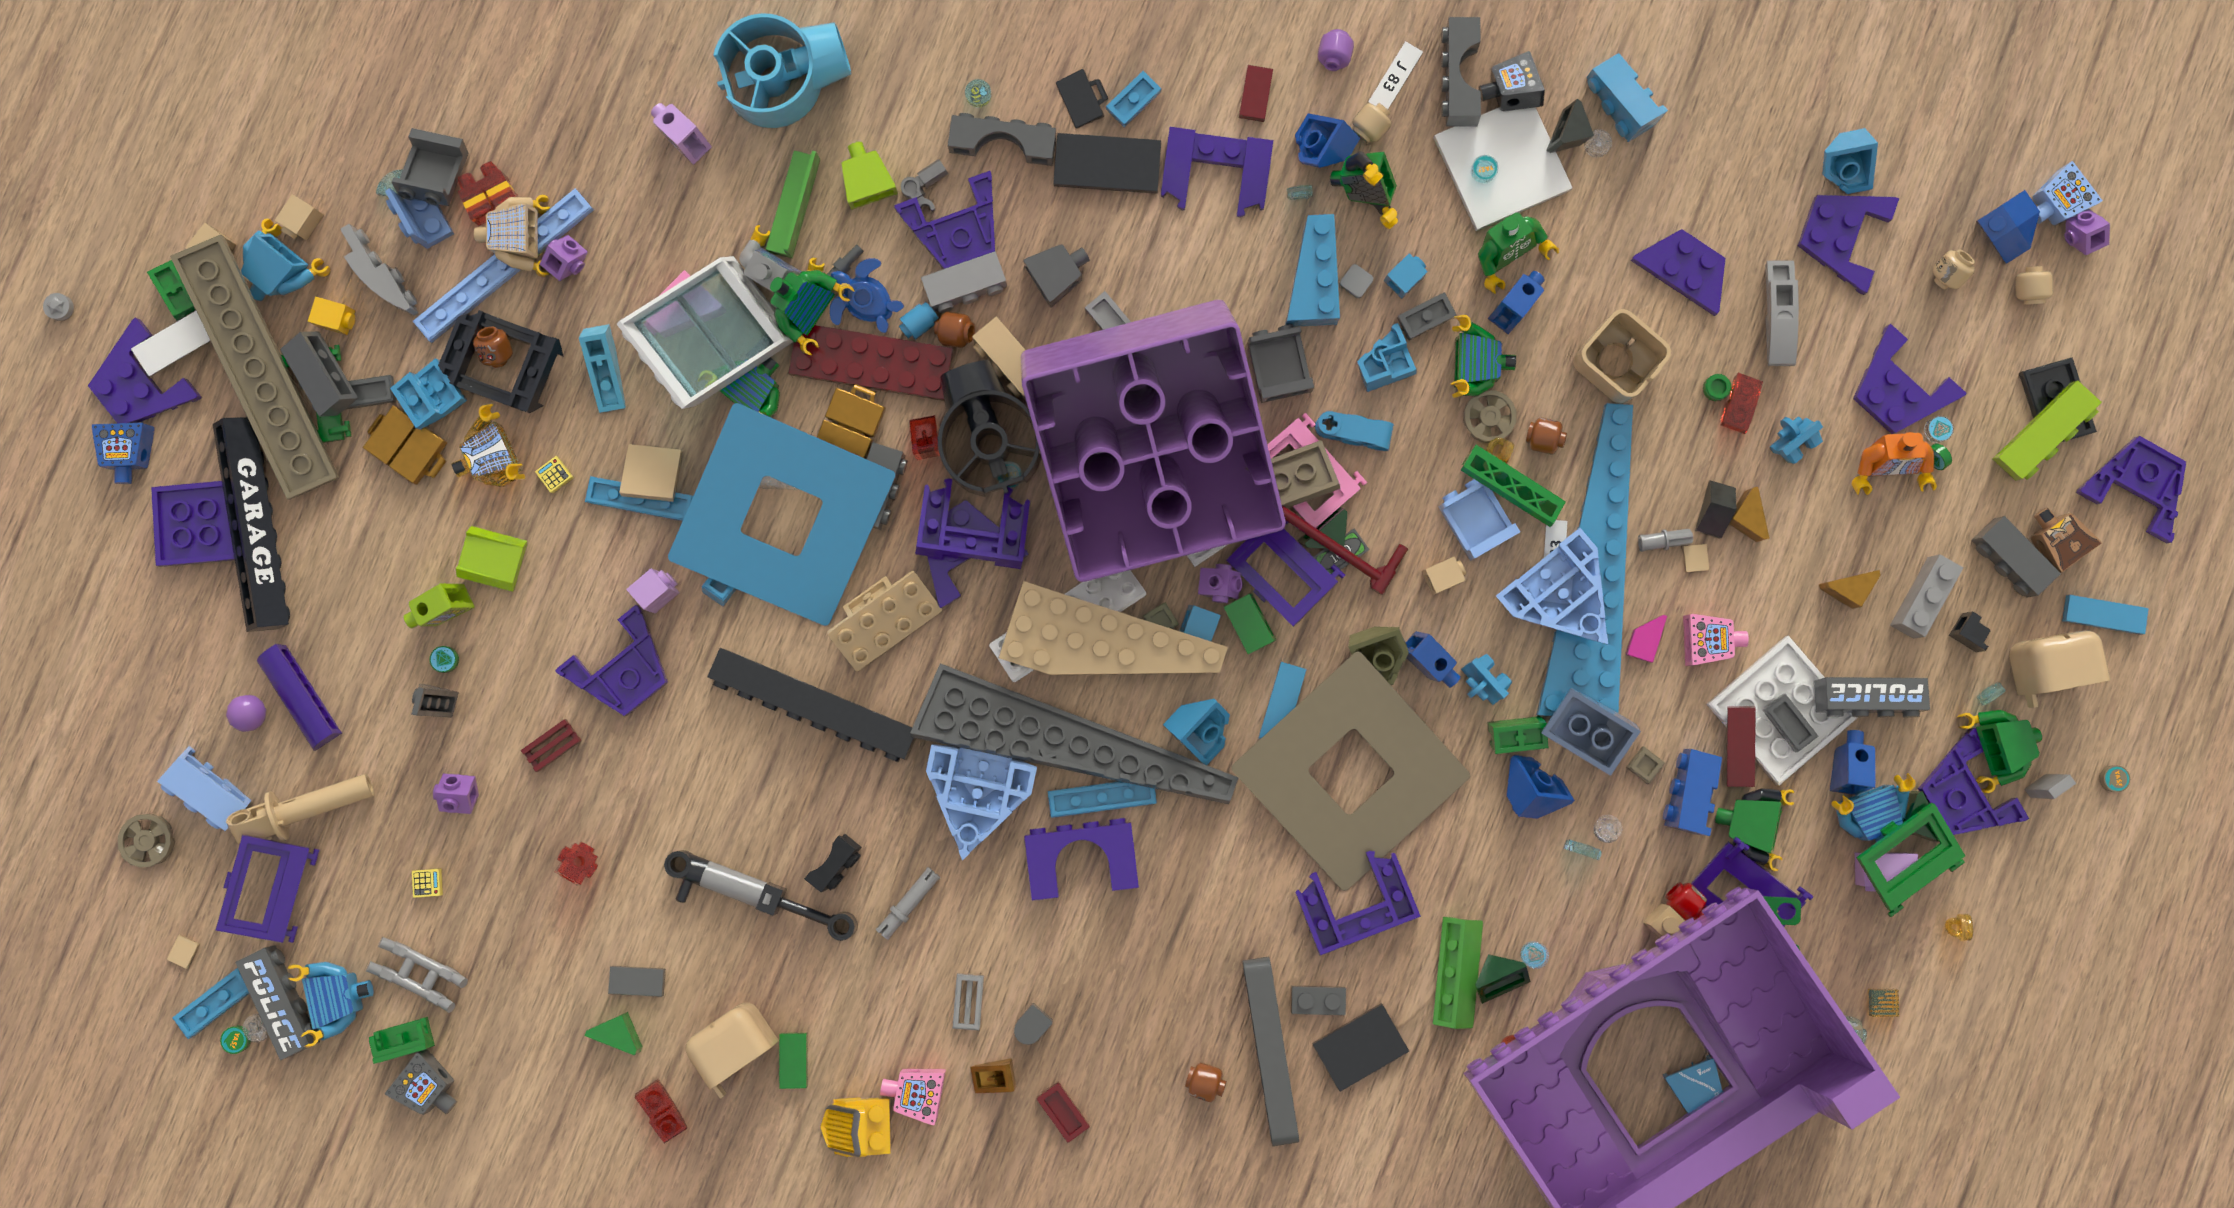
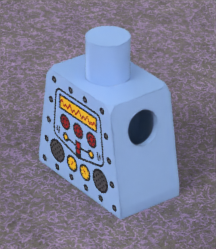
[2033,161,2103,225]

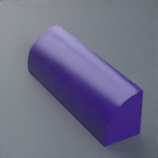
[257,644,342,751]

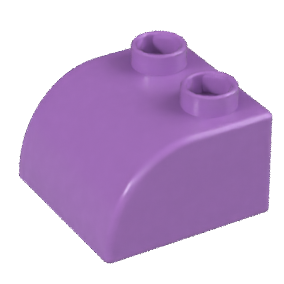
[1021,300,1286,582]

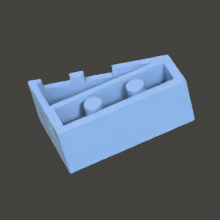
[157,746,251,831]

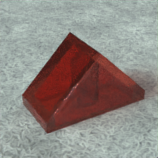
[909,415,940,460]

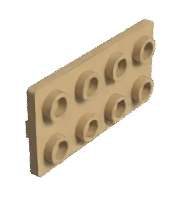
[827,571,942,671]

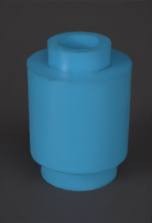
[899,302,939,340]

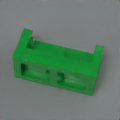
[147,260,196,322]
[1224,593,1276,654]
[1487,716,1549,754]
[369,1017,435,1064]

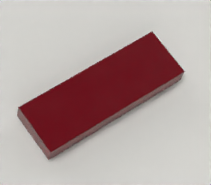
[1726,706,1756,787]

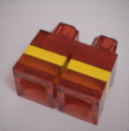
[457,161,519,226]

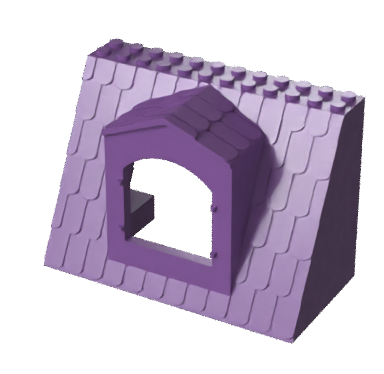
[1464,887,1900,1208]

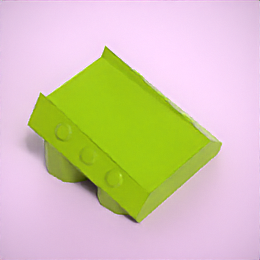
[455,526,527,592]

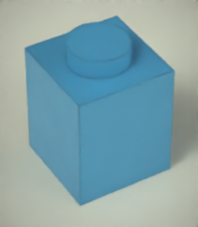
[1384,253,1428,299]

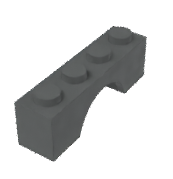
[1441,17,1481,127]
[948,113,1057,166]

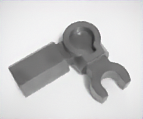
[901,159,948,212]

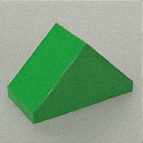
[584,1012,643,1056]

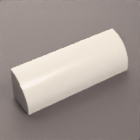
[131,311,211,376]

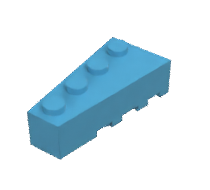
[1285,214,1340,327]

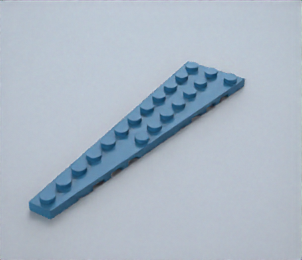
[1536,403,1633,716]

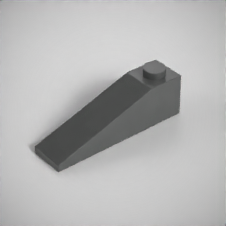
[411,684,459,718]

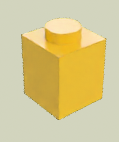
[308,296,355,335]

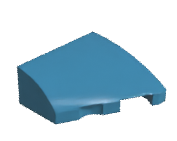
[1357,323,1417,392]

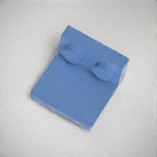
[385,188,454,249]

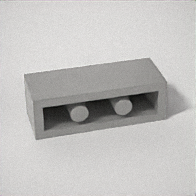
[921,251,1007,313]
[1890,554,1964,639]

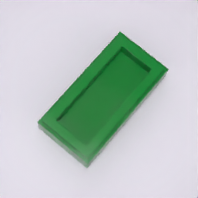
[779,1033,808,1089]

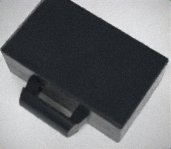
[1056,69,1109,129]

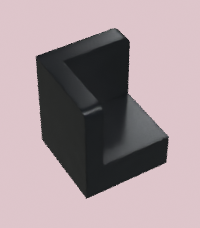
[1949,611,1990,652]

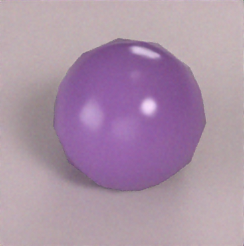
[226,695,266,732]

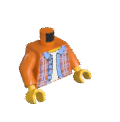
[1851,432,1937,495]

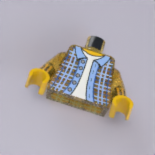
[451,404,525,487]

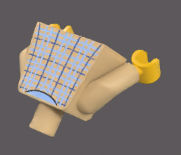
[474,195,550,277]

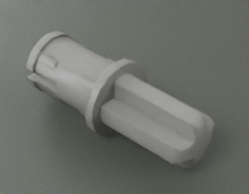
[1638,529,1693,552]

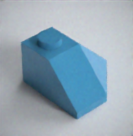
[1822,128,1878,194]
[1163,699,1230,765]

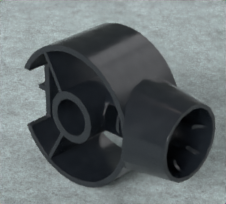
[938,360,1041,497]

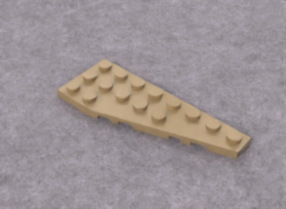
[998,581,1228,675]

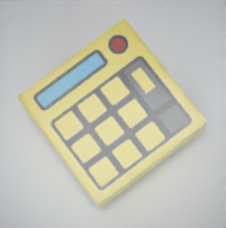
[535,456,574,493]
[412,868,443,898]

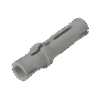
[876,867,941,940]

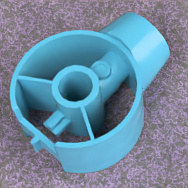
[713,13,851,128]

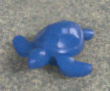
[830,258,904,333]

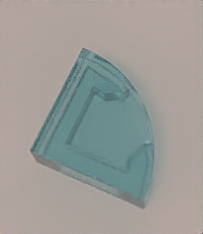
[376,169,403,196]
[1564,839,1602,860]

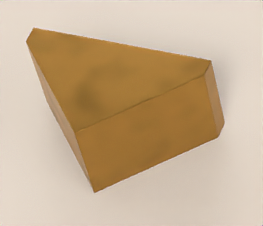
[1729,487,1770,542]
[1819,570,1881,609]
[970,1058,1016,1093]

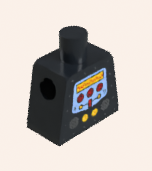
[1478,51,1545,111]

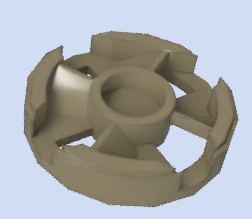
[1463,390,1517,443]
[118,814,175,868]

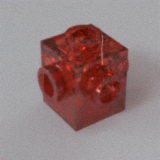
[554,842,598,886]

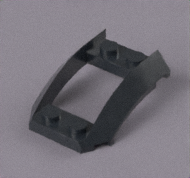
[438,310,564,413]

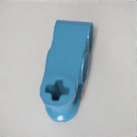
[1315,411,1394,451]

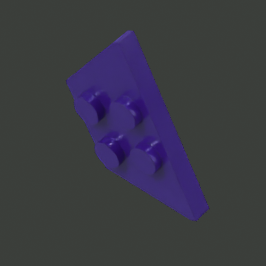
[1630,229,1726,316]

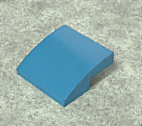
[390,358,467,429]

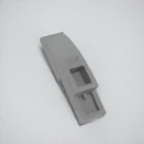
[340,224,419,316]
[1765,261,1799,366]

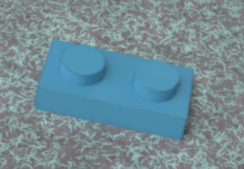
[1106,71,1161,127]

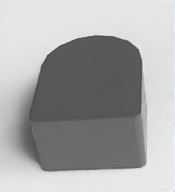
[1014,1003,1053,1045]

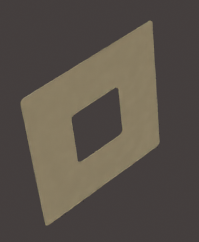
[1232,652,1470,891]

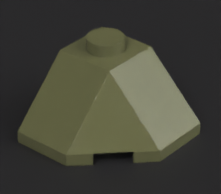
[1348,626,1409,685]

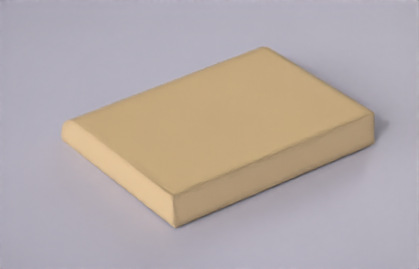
[1683,544,1709,573]
[167,934,200,969]

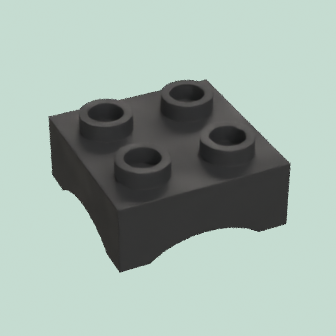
[804,834,862,892]

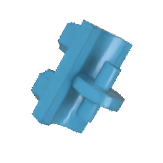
[1769,416,1823,464]
[1461,654,1512,705]

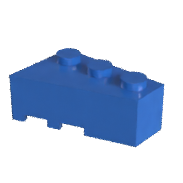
[1663,749,1722,836]

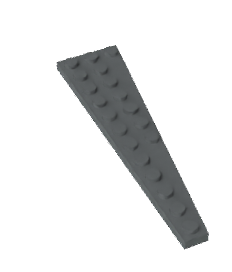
[910,663,1238,804]

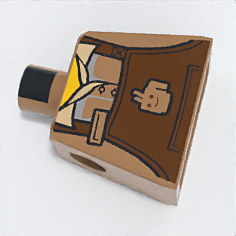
[2031,507,2102,573]

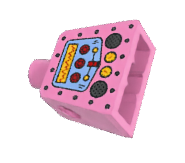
[1683,614,1749,666]
[880,1069,946,1125]

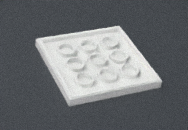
[1433,107,1572,231]
[1706,636,1858,786]

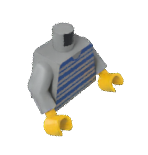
[739,225,825,290]

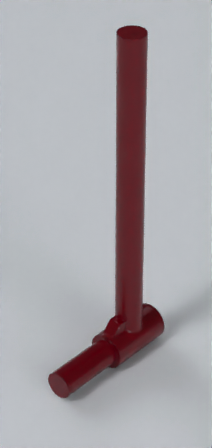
[1282,506,1408,595]

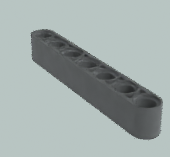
[1242,956,1299,1147]

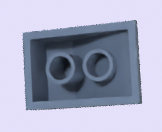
[1541,688,1641,776]

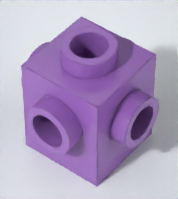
[2064,209,2110,255]
[540,235,588,281]
[1198,564,1242,603]
[433,773,479,814]

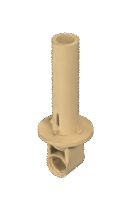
[226,774,374,844]

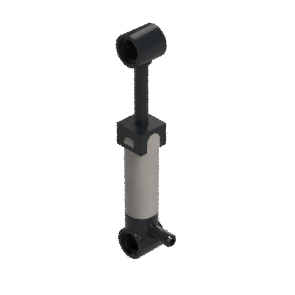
[664,850,858,941]

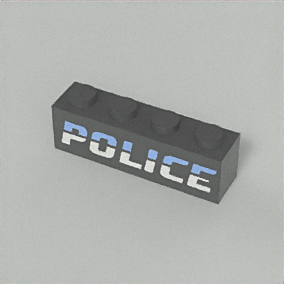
[1814,677,1930,718]
[235,945,320,1060]

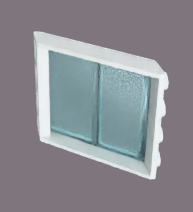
[617,256,793,409]

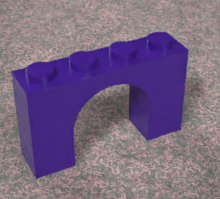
[1024,818,1139,901]

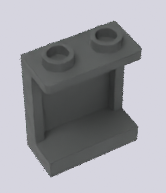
[392,128,469,206]
[1247,324,1315,403]

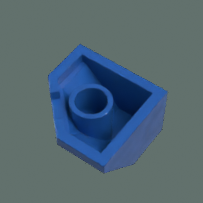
[1295,113,1360,168]
[1977,190,2040,264]
[1507,755,1575,819]

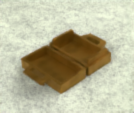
[817,384,886,459]
[363,405,447,485]

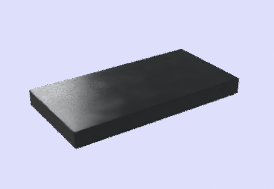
[1054,133,1161,194]

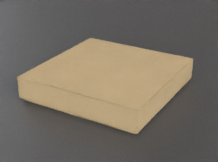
[619,444,682,502]

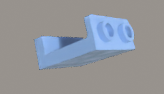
[1438,479,1520,561]

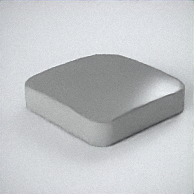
[1340,264,1374,298]

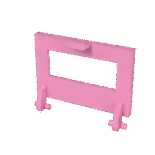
[1268,413,1368,528]

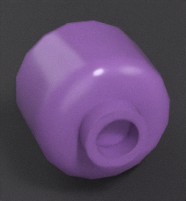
[1317,29,1354,71]

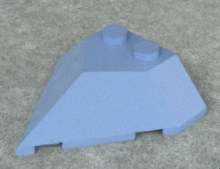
[1496,528,1608,645]
[926,744,1037,860]

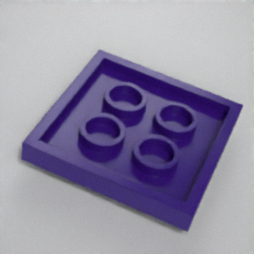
[151,481,235,567]

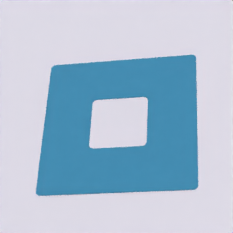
[668,403,895,626]

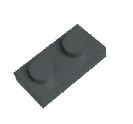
[1397,292,1457,340]
[1291,986,1346,1015]

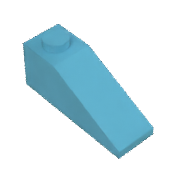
[579,324,626,413]

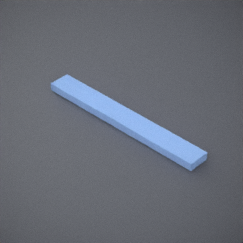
[413,188,594,343]

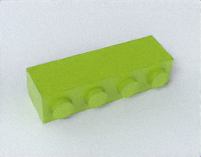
[1992,380,2102,481]

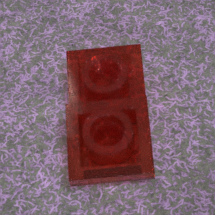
[1720,372,1763,434]
[635,1079,687,1144]

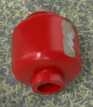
[1665,882,1707,921]

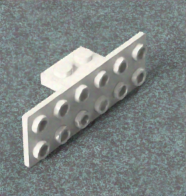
[989,570,1146,682]

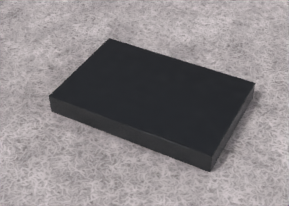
[2019,357,2097,442]
[1312,1003,1409,1092]

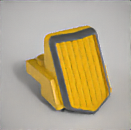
[820,1097,891,1157]

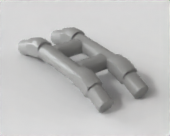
[366,937,468,1013]

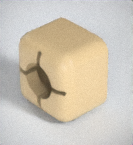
[1573,309,1671,404]
[2009,631,2111,708]
[686,1003,779,1099]

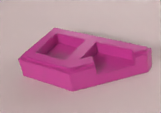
[1625,615,1667,663]

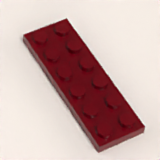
[788,325,954,401]

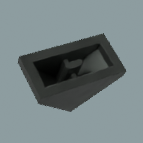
[1546,99,1594,153]
[1695,480,1737,538]

